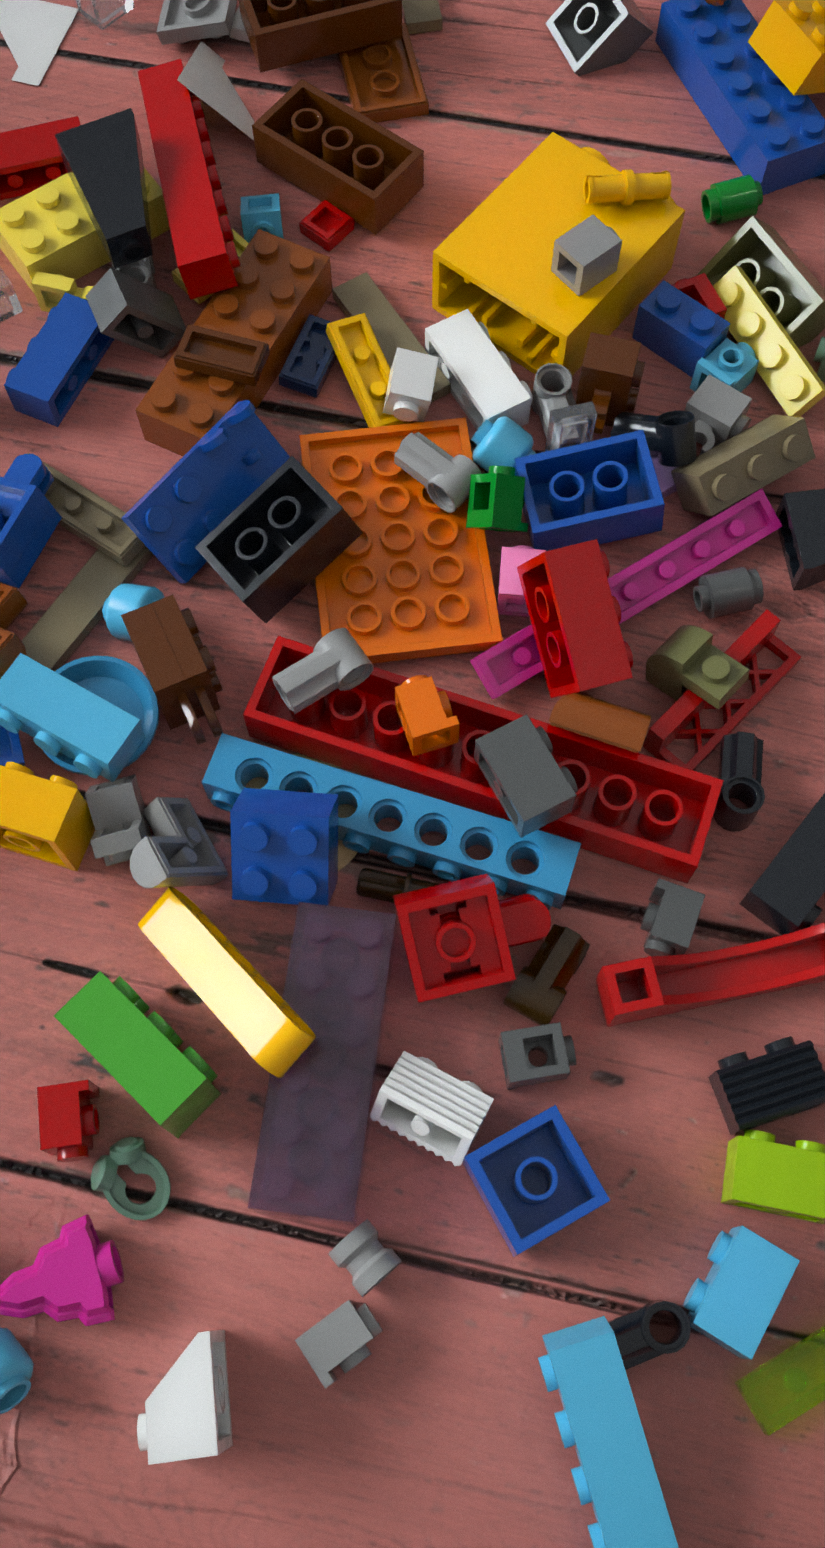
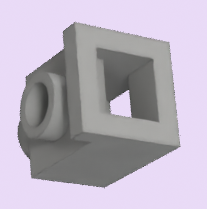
[295,1300,383,1389]

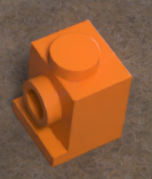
[395,675,459,756]

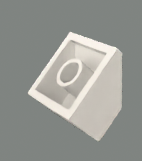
[137,1330,233,1465]

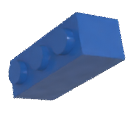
[4,292,114,427]

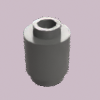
[693,567,764,619]

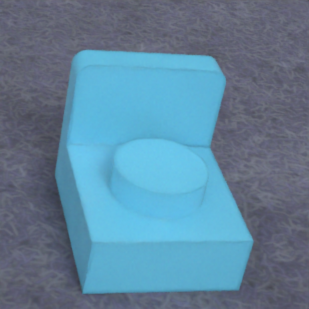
[240,193,284,243]

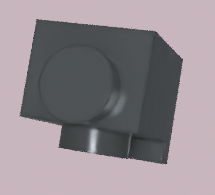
[640,878,705,956]
[498,1022,576,1090]

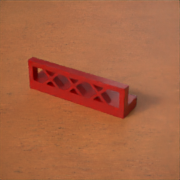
[643,609,801,771]

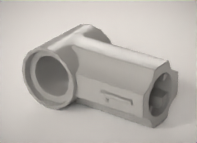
[531,363,586,450]
[394,432,482,513]
[272,628,374,714]

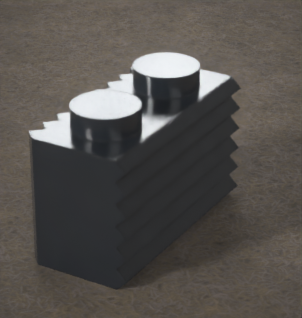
[708,1036,825,1135]

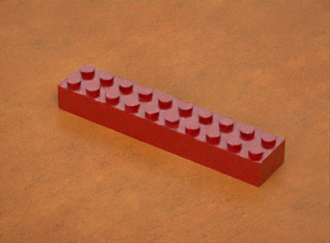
[243,636,724,884]

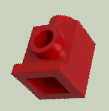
[37,1080,100,1162]

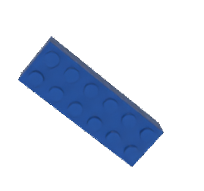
[655,0,825,195]

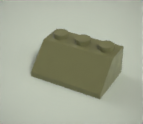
[696,215,825,348]

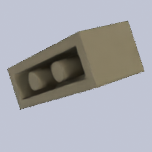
[671,414,816,516]

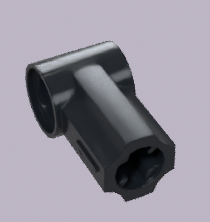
[610,411,697,467]
[713,731,765,832]
[608,1300,691,1370]

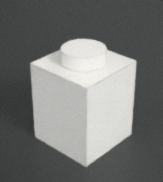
[383,347,439,422]

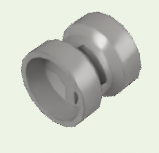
[328,1219,402,1297]

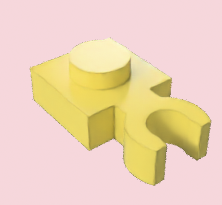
[31,271,94,312]

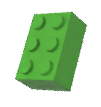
[54,971,221,1138]

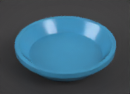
[43,656,159,775]

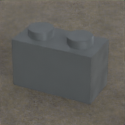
[86,268,186,358]
[474,714,578,838]

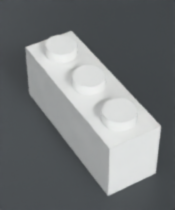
[425,309,533,430]

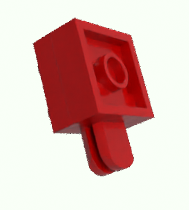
[393,873,551,1003]

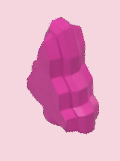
[0,1214,124,1326]

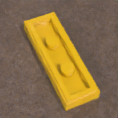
[326,313,412,428]

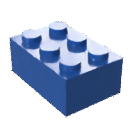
[514,430,665,551]

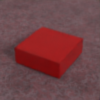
[299,200,355,252]

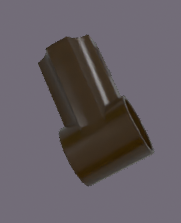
[503,924,590,1025]

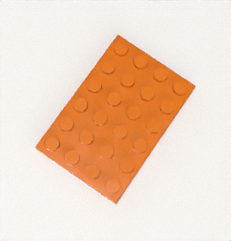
[299,417,503,664]

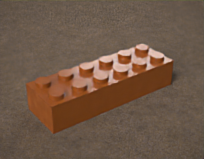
[135,229,333,456]

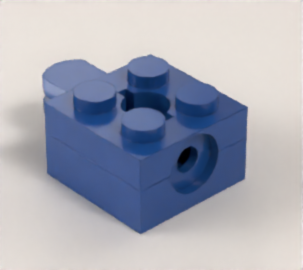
[0,454,62,588]

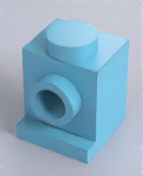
[690,338,759,392]

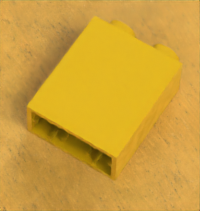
[432,132,685,376]

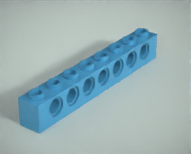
[202,733,581,910]

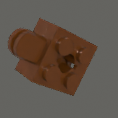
[121,594,223,745]

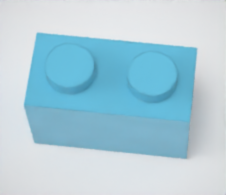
[683,1225,800,1360]

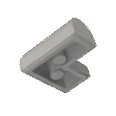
[130,797,228,888]

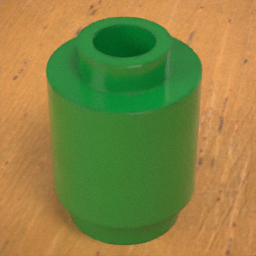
[701,175,763,225]

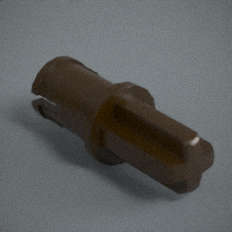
[356,868,439,903]

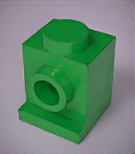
[466,466,528,532]

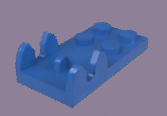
[121,400,301,583]

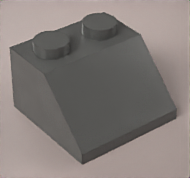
[545,0,653,76]

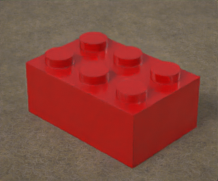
[517,539,633,698]

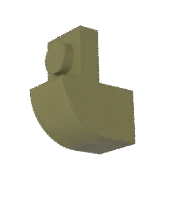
[646,625,749,710]

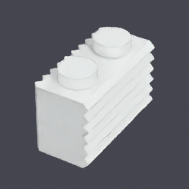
[370,1051,494,1166]

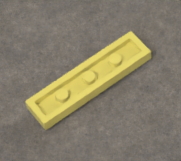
[713,265,825,417]

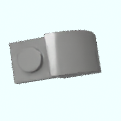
[85,774,151,866]

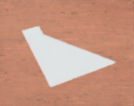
[0,0,79,86]
[177,41,255,140]

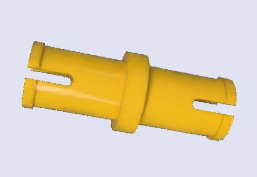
[583,169,672,205]

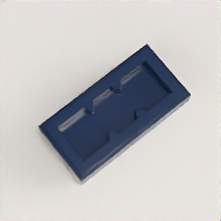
[279,314,337,398]

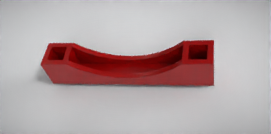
[595,922,825,1027]

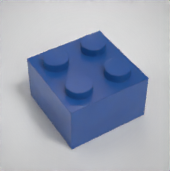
[230,788,339,907]
[463,1105,610,1257]

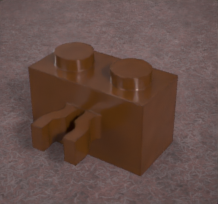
[576,332,646,434]

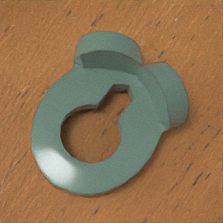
[91,1137,171,1220]

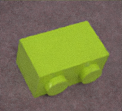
[721,1130,825,1224]

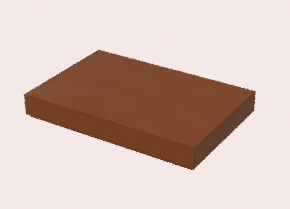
[337,23,429,123]

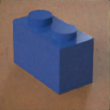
[632,280,730,378]

